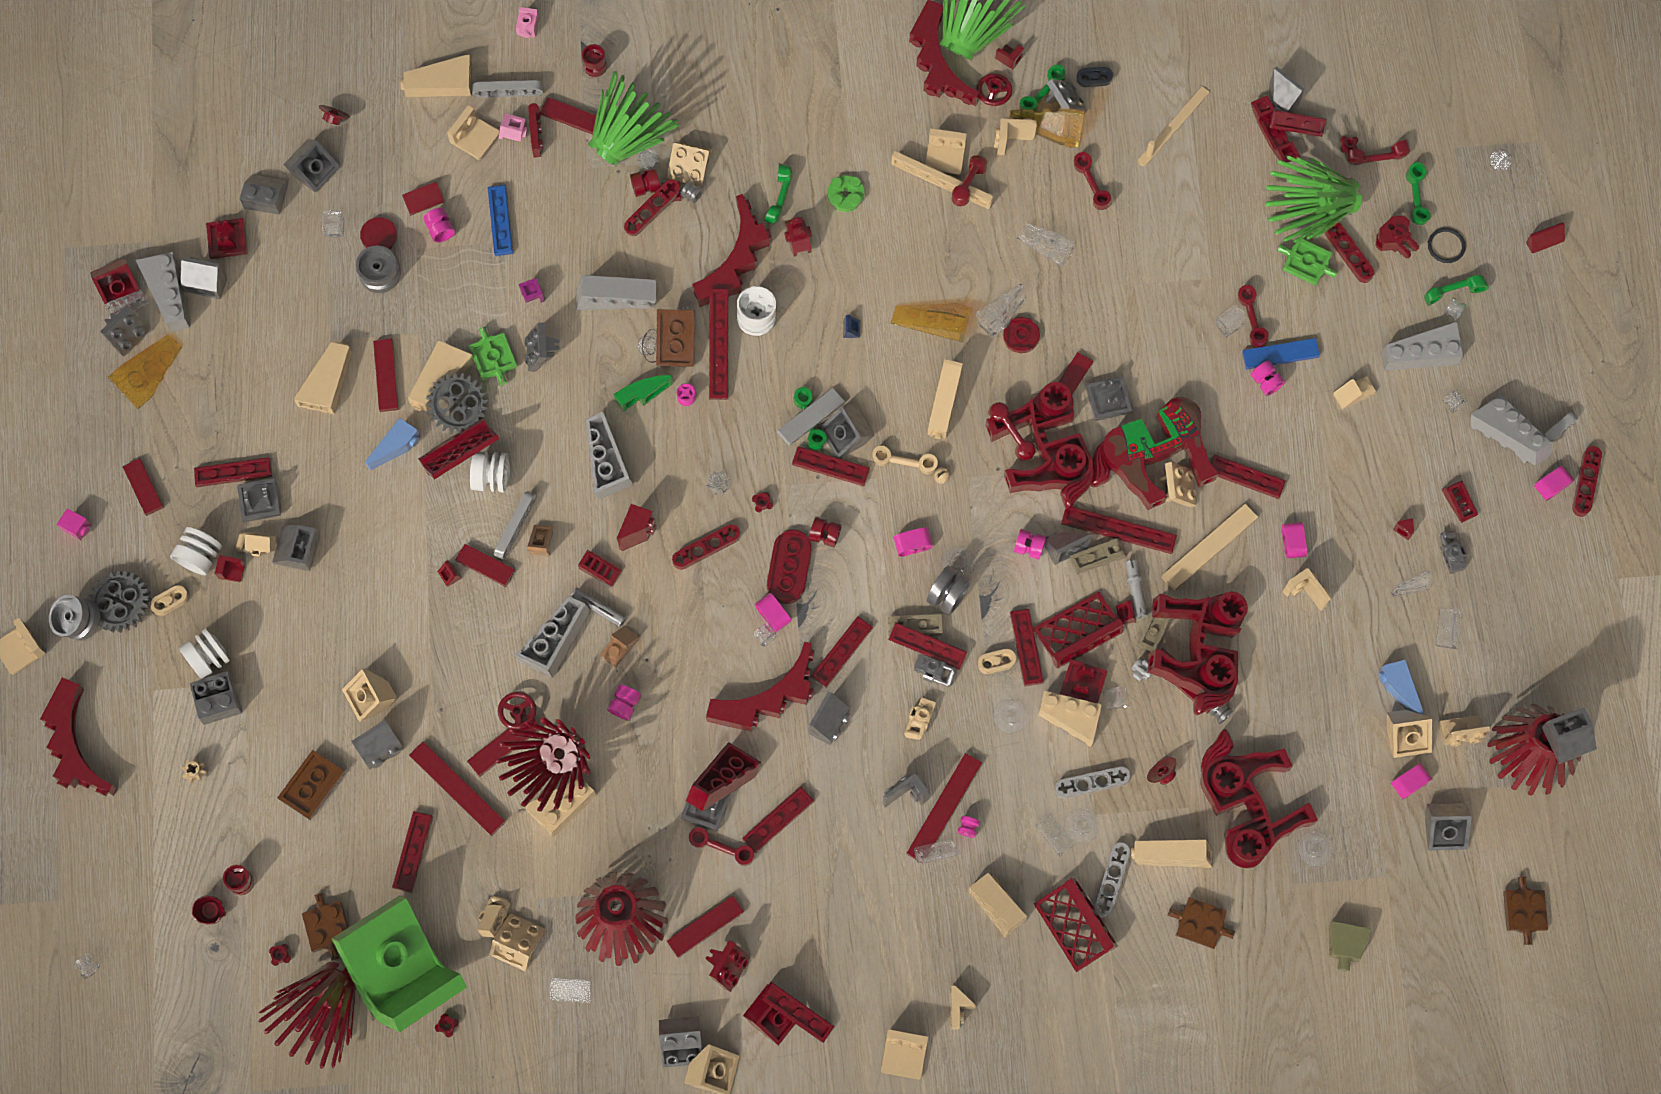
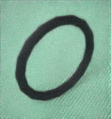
[1428,228,1466,263]

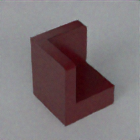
[995,44,1024,70]
[214,555,245,583]

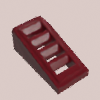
[1441,481,1479,523]
[578,550,622,587]

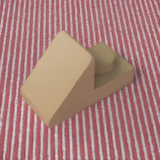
[1333,376,1376,410]
[951,986,976,1029]

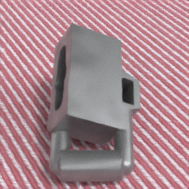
[1440,531,1468,574]
[914,654,957,687]

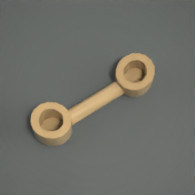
[872,446,938,475]

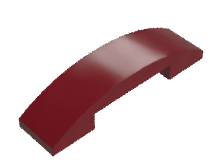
[1251,95,1301,163]

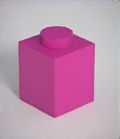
[57,509,91,541]

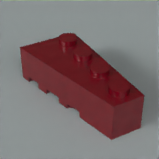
[686,742,762,811]

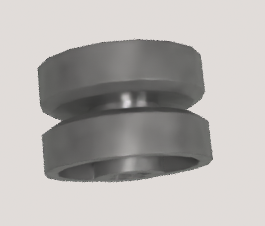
[356,245,400,293]
[926,565,972,615]
[49,595,101,641]

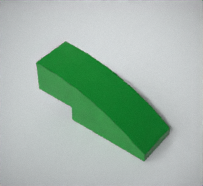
[613,375,673,412]

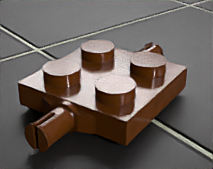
[1503,876,1548,945]
[302,893,348,961]
[1167,897,1235,949]

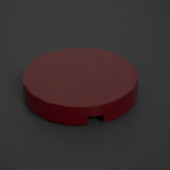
[360,217,397,250]
[1003,317,1040,354]

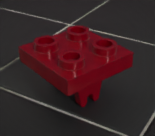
[206,218,247,259]
[1060,659,1108,704]
[706,940,750,992]

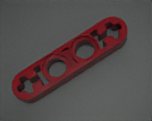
[624,179,681,236]
[1325,222,1374,283]
[1572,446,1602,517]
[672,524,740,570]

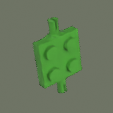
[1277,239,1338,286]
[469,327,517,386]

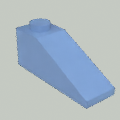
[365,418,420,470]
[1378,660,1424,715]

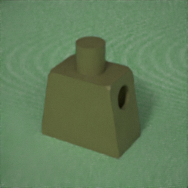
[1329,921,1371,971]

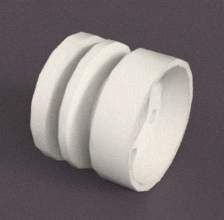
[737,286,776,336]
[470,451,510,493]
[170,527,222,576]
[178,628,230,679]

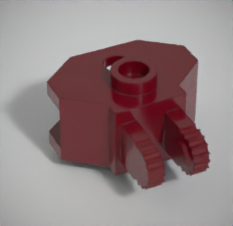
[1375,216,1419,259]
[784,217,812,257]

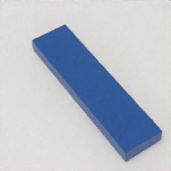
[487,185,513,256]
[1242,338,1320,370]

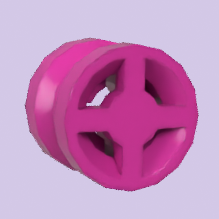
[676,383,696,406]
[957,816,980,838]

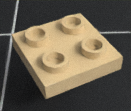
[1159,462,1197,507]

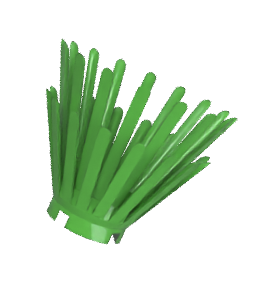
[940,0,1026,61]
[588,71,681,167]
[1265,156,1362,243]

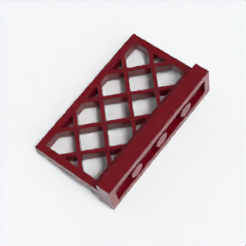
[418,419,499,480]
[1033,592,1124,669]
[1034,878,1118,972]

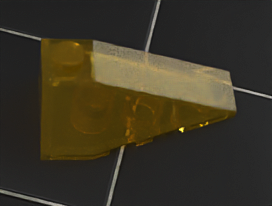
[1009,109,1084,148]
[891,303,972,343]
[108,334,182,409]

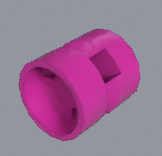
[423,208,455,243]
[1250,360,1286,396]
[1014,529,1047,560]
[607,684,641,720]

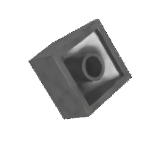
[283,139,340,192]
[240,174,289,215]
[819,405,875,458]
[809,691,850,745]
[351,720,403,769]
[1425,803,1472,850]

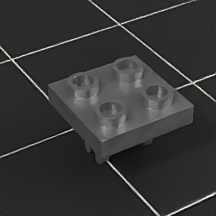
[1045,79,1087,118]
[100,305,150,357]
[524,322,560,372]
[1085,377,1132,421]
[237,478,281,523]
[681,781,731,831]

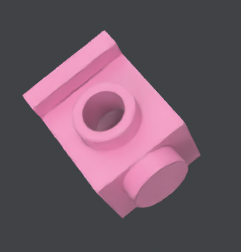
[516,7,539,38]
[499,113,528,141]

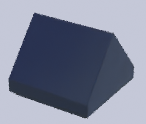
[843,315,860,338]

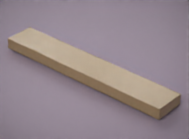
[891,151,993,209]
[1161,504,1258,591]

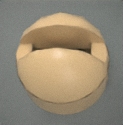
[934,467,950,484]

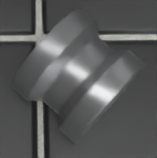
[681,180,703,203]
[1209,704,1234,724]

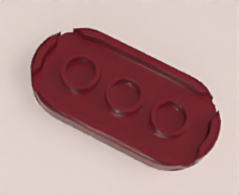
[767,529,812,604]

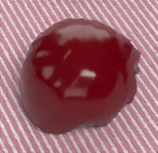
[192,895,226,925]

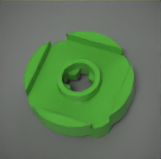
[828,175,864,212]

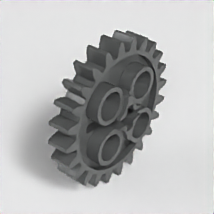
[425,372,488,434]
[89,570,151,633]

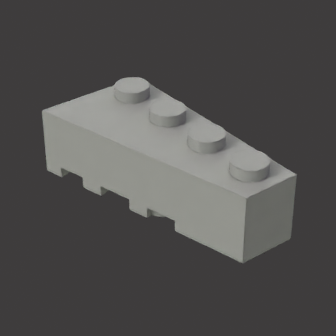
[136,252,190,332]
[576,275,656,310]
[1381,322,1463,371]
[1471,395,1551,466]
[586,412,633,500]
[515,596,590,678]

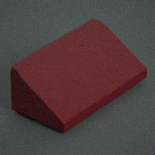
[402,182,445,216]
[1526,222,1565,253]

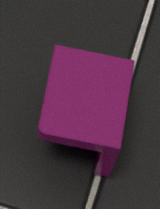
[518,278,544,303]

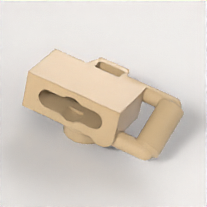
[236,532,276,557]
[904,697,936,740]
[477,895,510,937]

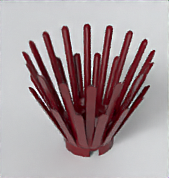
[1487,704,1581,796]
[496,718,590,812]
[575,872,668,966]
[258,962,357,1069]

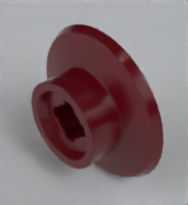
[319,105,350,125]
[1147,757,1177,785]

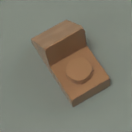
[527,525,553,556]
[600,626,640,668]

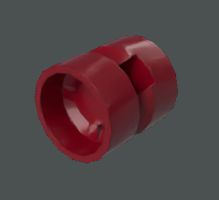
[582,44,607,77]
[630,168,660,197]
[809,516,842,548]
[223,865,254,896]

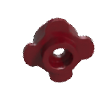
[1340,136,1358,154]
[752,492,773,513]
[269,944,291,966]
[435,1013,459,1038]

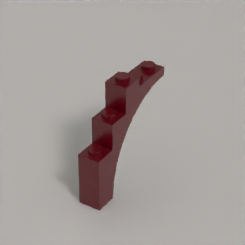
[909,0,979,106]
[692,194,772,307]
[706,642,815,732]
[40,677,117,796]

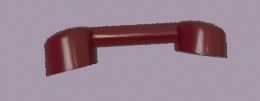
[1346,140,1410,165]
[1074,152,1111,210]
[951,155,988,207]
[1238,285,1269,347]
[988,402,1035,461]
[689,827,755,866]

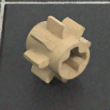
[181,758,207,784]

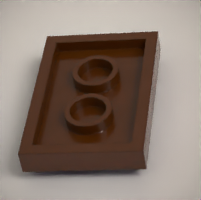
[656,309,695,367]
[277,750,346,821]

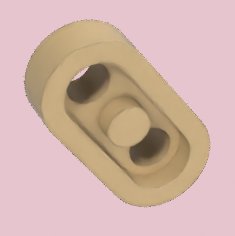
[150,586,189,616]
[978,649,1016,674]

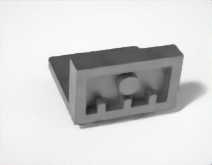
[883,773,929,807]

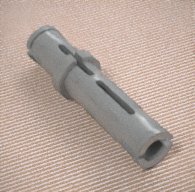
[1125,560,1147,619]
[571,587,626,627]

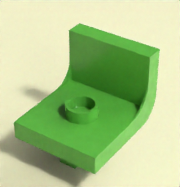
[332,895,467,1032]

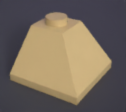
[342,668,397,722]
[1387,710,1432,758]
[684,1045,740,1094]

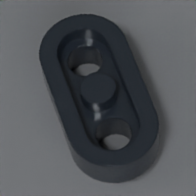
[1076,67,1113,87]

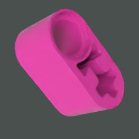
[1534,465,1575,501]
[1282,522,1307,559]
[893,527,933,557]
[754,593,791,633]
[1390,763,1433,800]

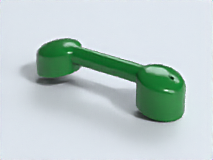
[1020,65,1065,116]
[1406,162,1431,225]
[764,163,792,224]
[1424,275,1489,306]
[793,387,827,450]

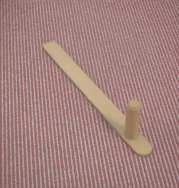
[1138,87,1210,166]

